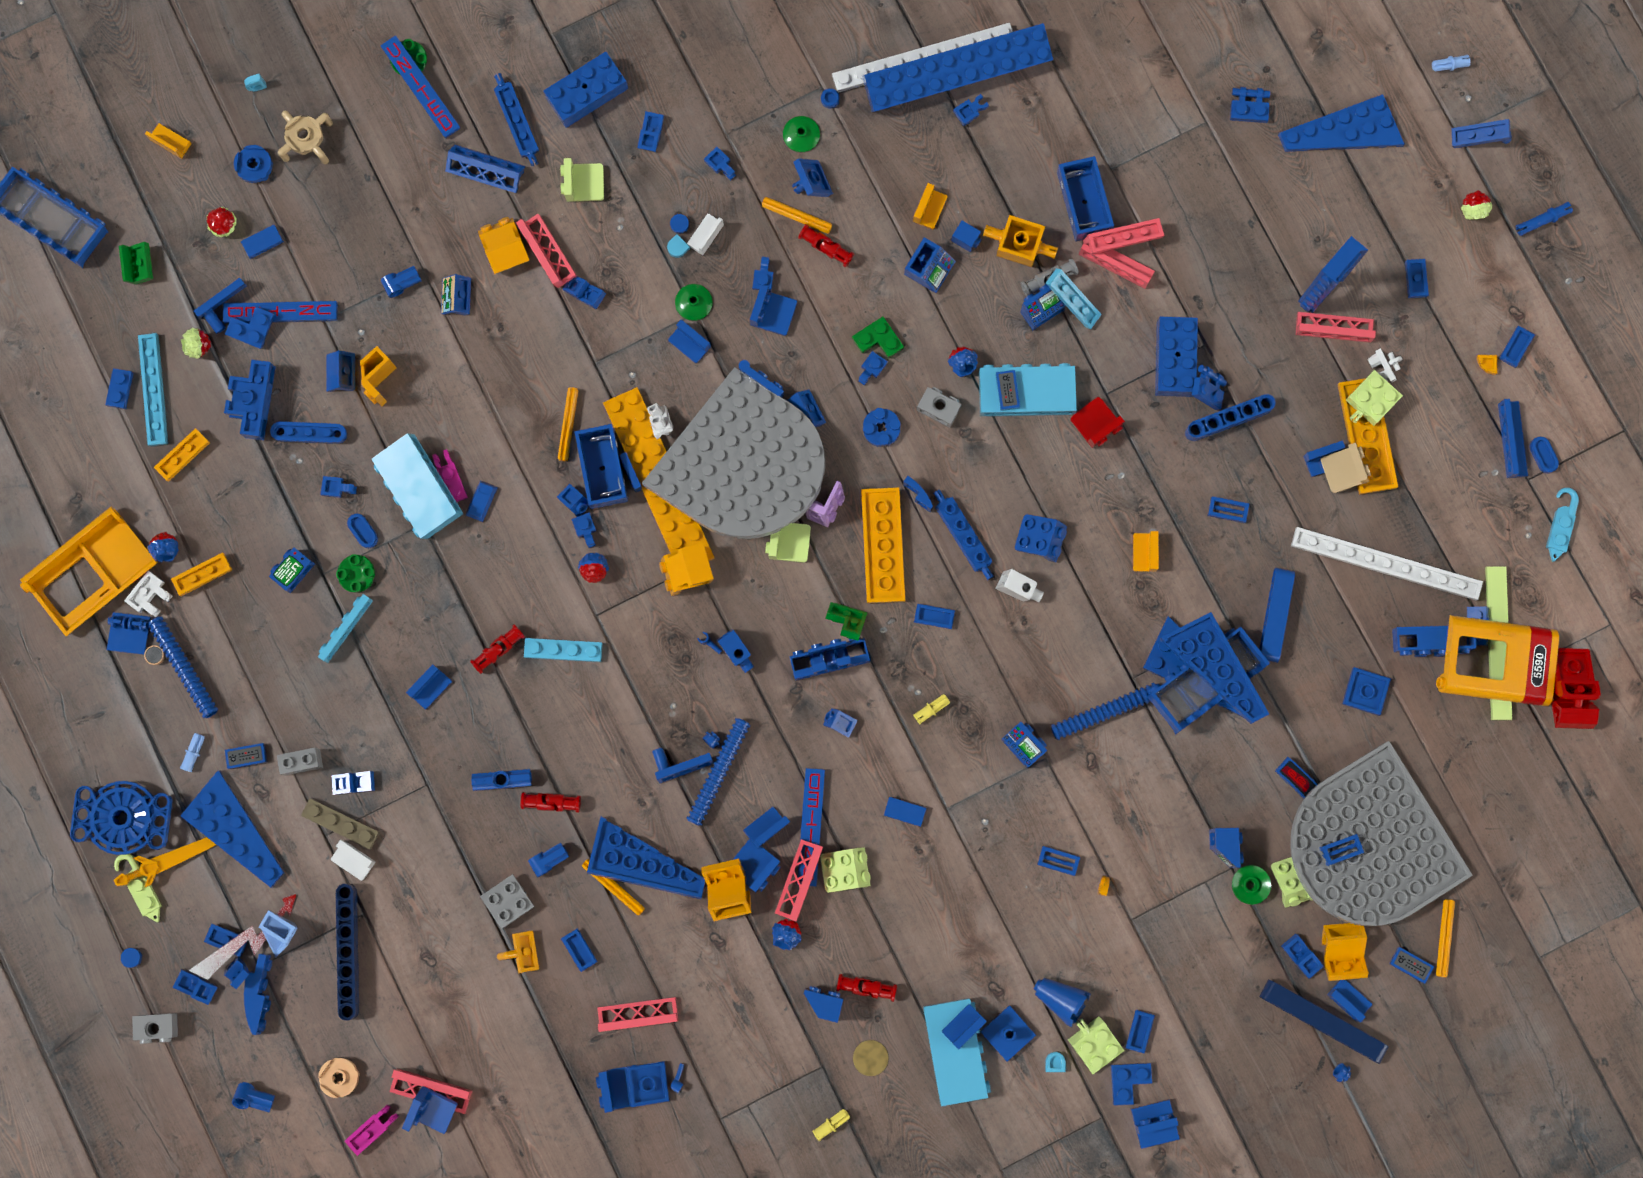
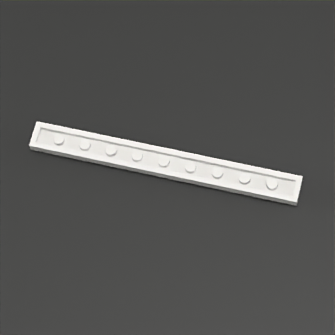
[832,23,1013,93]
[1291,527,1483,601]

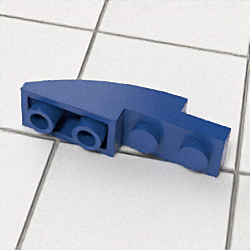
[244,953,272,1035]

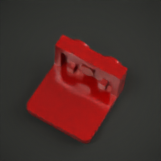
[1070,397,1125,448]

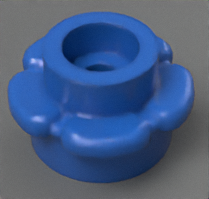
[703,731,720,749]
[1333,1063,1351,1082]

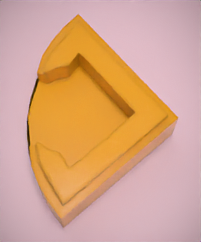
[1476,355,1498,375]
[1097,876,1110,896]

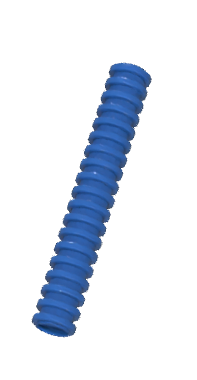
[147,617,219,718]
[1051,682,1160,740]
[686,718,751,826]

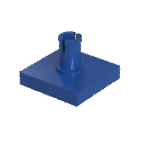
[792,158,833,197]
[980,1005,1036,1061]

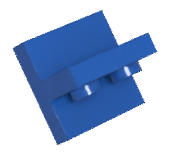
[1131,1099,1180,1149]

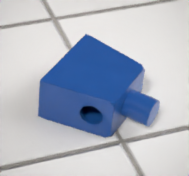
[716,629,754,673]

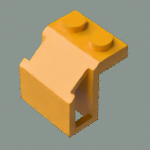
[478,217,529,274]
[360,346,397,406]
[659,543,714,596]
[701,858,751,921]
[1321,923,1369,981]

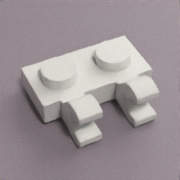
[124,571,173,617]

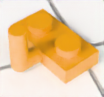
[497,930,539,973]

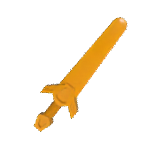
[114,837,216,888]

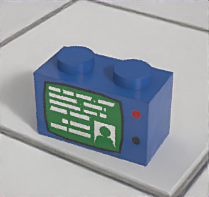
[269,547,315,593]

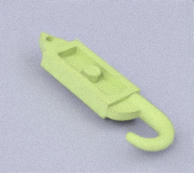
[114,854,162,922]

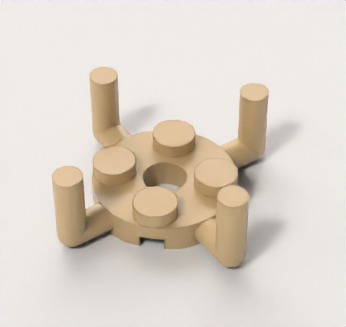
[278,110,333,164]

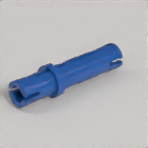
[1516,202,1573,236]

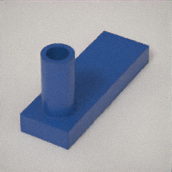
[1452,119,1512,148]
[194,278,247,334]
[652,748,714,784]

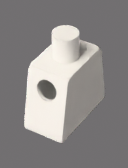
[995,569,1044,602]

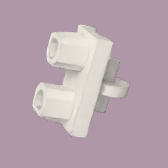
[1368,348,1403,383]
[647,403,673,439]

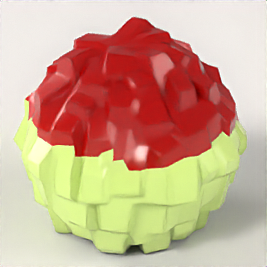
[1461,190,1492,220]
[206,207,236,237]
[181,328,211,359]

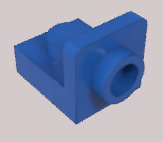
[557,484,589,517]
[823,708,858,738]

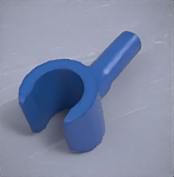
[697,632,722,654]
[671,1063,684,1093]

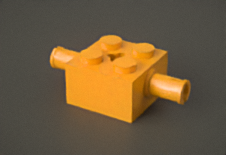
[983,215,1058,267]

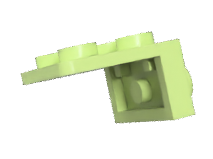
[560,158,604,202]
[765,523,811,563]
[820,847,871,893]
[1271,857,1313,908]

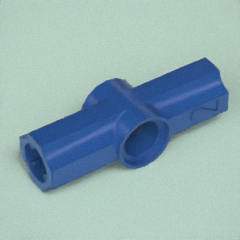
[471,769,532,791]

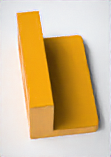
[145,123,192,159]
[913,183,947,230]
[1133,531,1159,572]

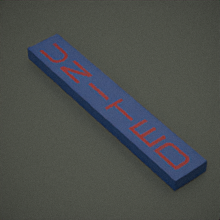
[380,35,461,139]
[223,301,338,323]
[797,768,825,887]

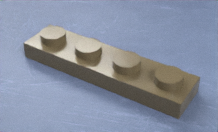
[301,798,380,849]

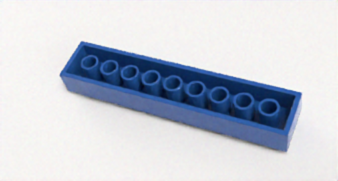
[862,23,1053,112]

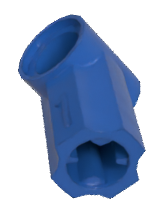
[381,266,422,298]
[528,843,570,878]
[232,1082,275,1112]

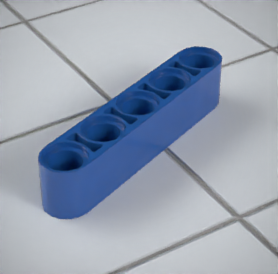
[1185,394,1276,441]
[1259,567,1295,663]

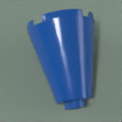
[1034,978,1091,1028]

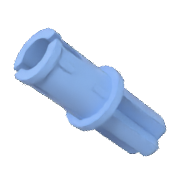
[1432,55,1470,71]
[180,733,205,772]

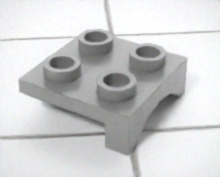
[480,874,535,929]

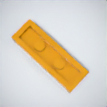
[154,428,210,482]
[171,552,232,596]

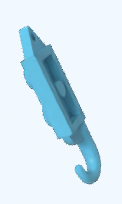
[1546,488,1579,562]

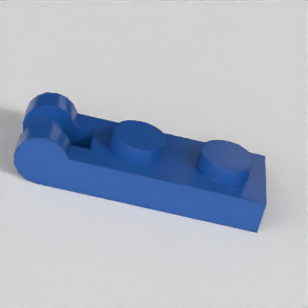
[739,360,784,398]

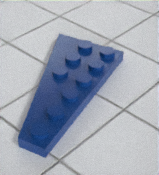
[587,816,705,899]

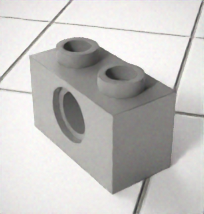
[917,387,962,428]
[277,748,323,776]
[132,1013,178,1044]

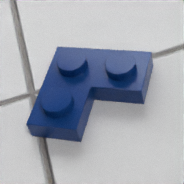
[225,306,275,349]
[1111,1063,1152,1105]

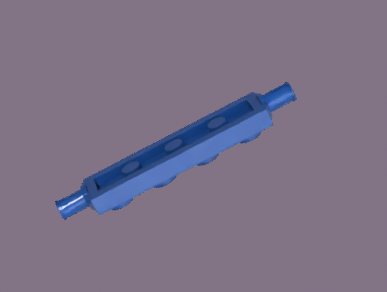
[494,73,539,166]
[933,489,994,580]

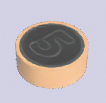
[144,645,165,665]

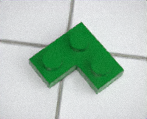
[852,316,904,359]
[825,602,867,641]

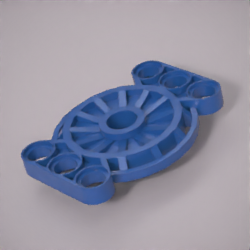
[70,781,172,855]

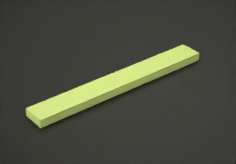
[1485,567,1512,720]

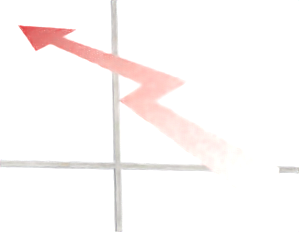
[189,894,296,980]

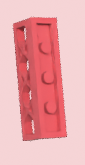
[516,214,577,288]
[1083,218,1164,254]
[1079,244,1155,289]
[1296,312,1376,343]
[775,839,823,922]
[597,997,678,1032]
[390,1068,473,1114]

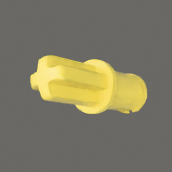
[913,694,950,724]
[812,1109,850,1141]

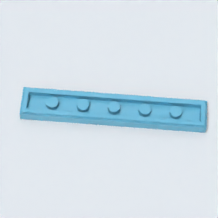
[138,333,168,447]

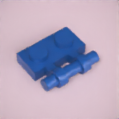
[1230,87,1270,123]
[1192,365,1227,410]

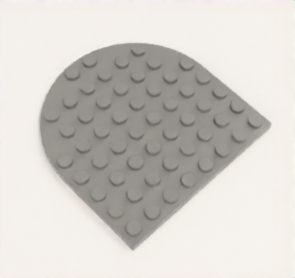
[642,367,825,539]
[1291,741,1473,926]

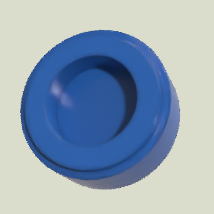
[821,89,839,109]
[670,214,689,234]
[121,948,142,968]

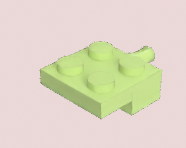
[1346,370,1403,426]
[1068,1016,1124,1074]

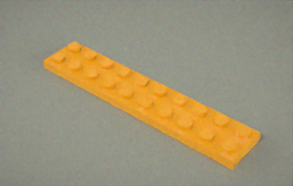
[603,387,715,561]

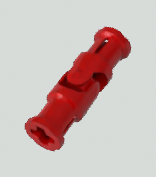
[798,224,854,268]
[470,624,525,674]
[520,792,581,813]
[836,974,897,1002]

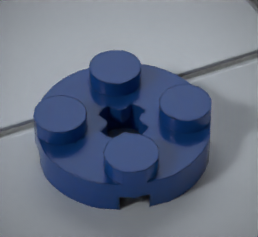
[234,145,273,183]
[863,408,900,447]

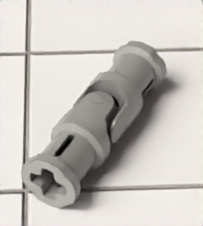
[1020,258,1079,297]

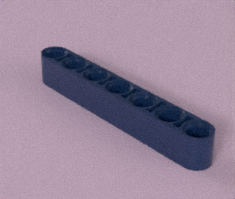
[335,884,359,1021]
[1259,979,1389,1064]

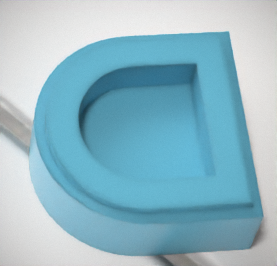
[244,74,267,91]
[667,234,690,258]
[1045,1052,1066,1072]

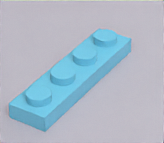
[1046,268,1102,329]
[318,594,373,663]
[524,638,602,662]

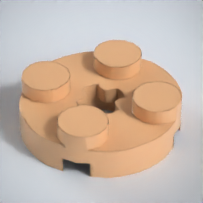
[318,1057,360,1098]

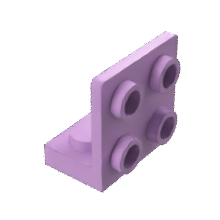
[806,481,845,527]

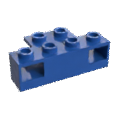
[224,360,276,441]
[1392,626,1476,657]
[789,638,870,681]

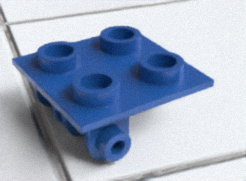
[107,612,151,655]

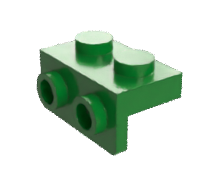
[119,242,153,285]

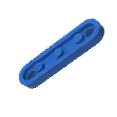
[270,421,347,444]

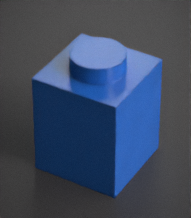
[951,220,982,252]

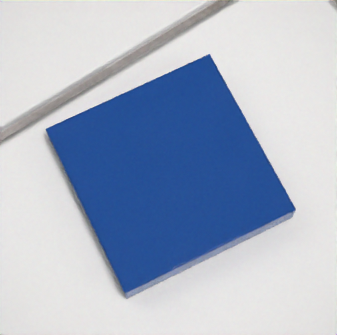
[1342,667,1391,716]
[625,1061,669,1107]

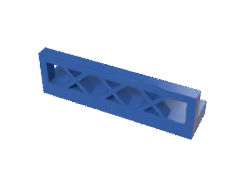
[445,145,525,193]
[1498,399,1528,478]

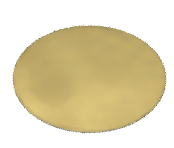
[853,1040,888,1076]

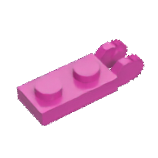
[432,449,468,502]
[345,1104,399,1156]

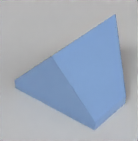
[258,910,297,958]

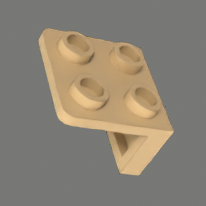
[1321,443,1371,493]

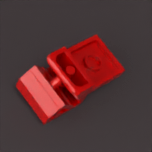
[1551,648,1601,729]

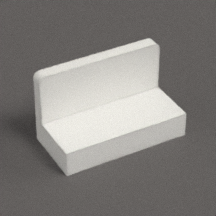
[687,213,724,255]
[331,840,376,881]

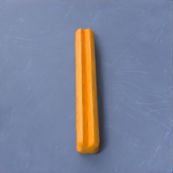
[762,197,832,234]
[558,387,578,462]
[582,859,645,916]
[1436,899,1455,978]

